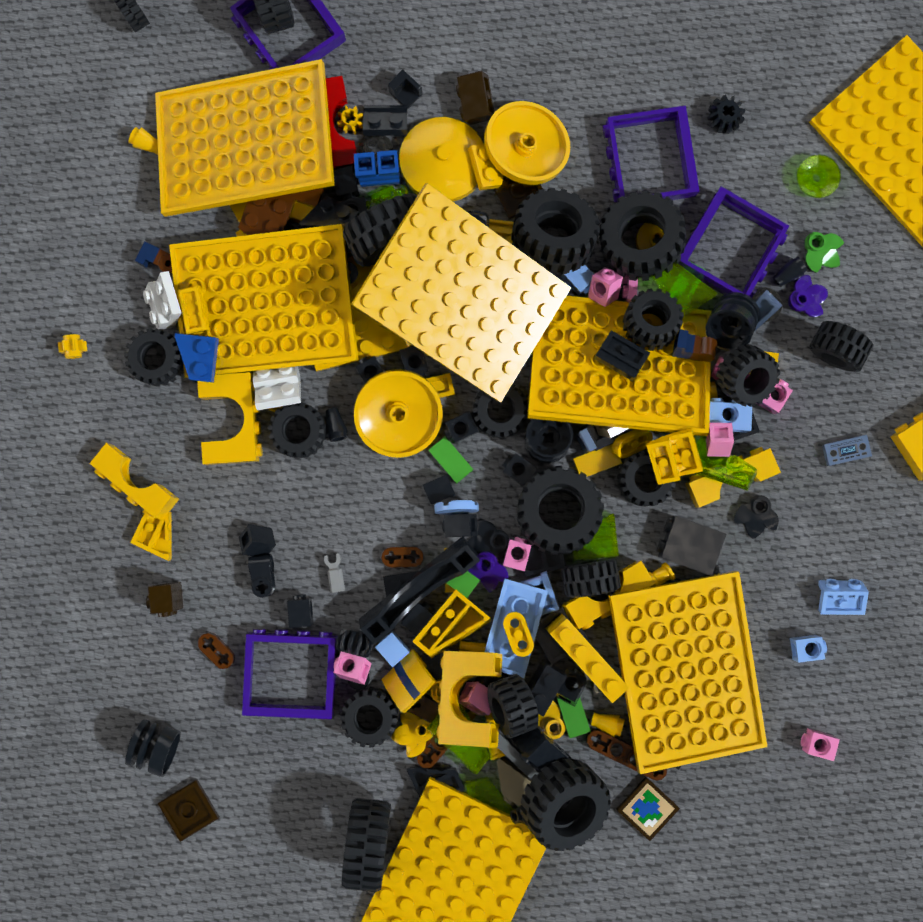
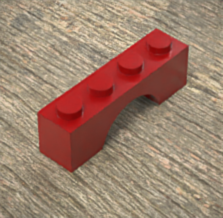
[326,76,357,170]

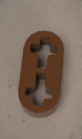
[381,547,424,567]
[198,632,235,669]

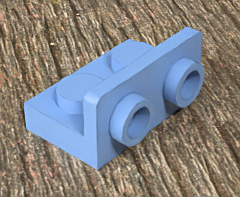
[818,579,869,615]

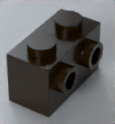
[456,70,494,125]
[146,582,183,617]

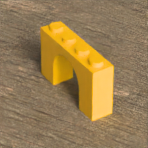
[197,372,263,465]
[890,412,923,481]
[545,614,629,703]
[437,651,502,748]

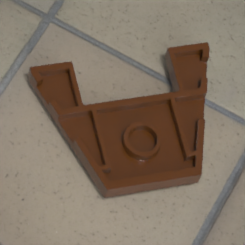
[238,188,324,235]

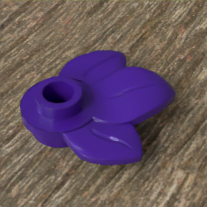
[788,275,828,317]
[468,551,509,592]

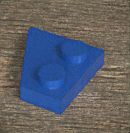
[175,333,219,383]

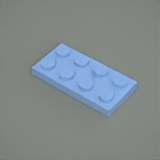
[485,579,548,678]

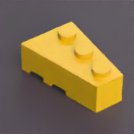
[412,590,491,659]

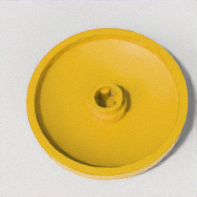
[484,101,570,185]
[399,117,483,202]
[354,369,443,458]

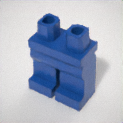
[354,150,400,187]

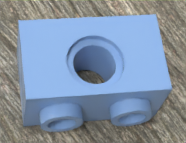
[710,398,752,433]

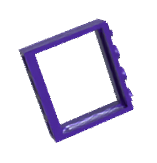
[230,0,346,70]
[603,105,700,202]
[673,186,789,298]
[242,629,337,719]

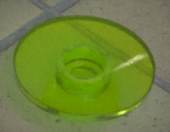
[797,154,841,198]

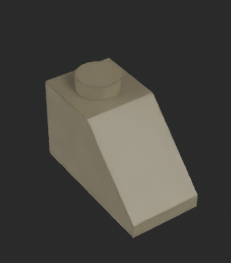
[496,757,532,807]

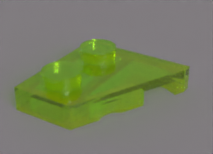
[573,514,619,560]
[465,777,514,815]

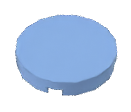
[434,500,479,515]

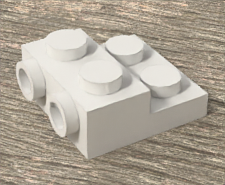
[143,271,181,330]
[253,366,301,410]

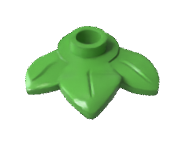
[804,232,844,273]

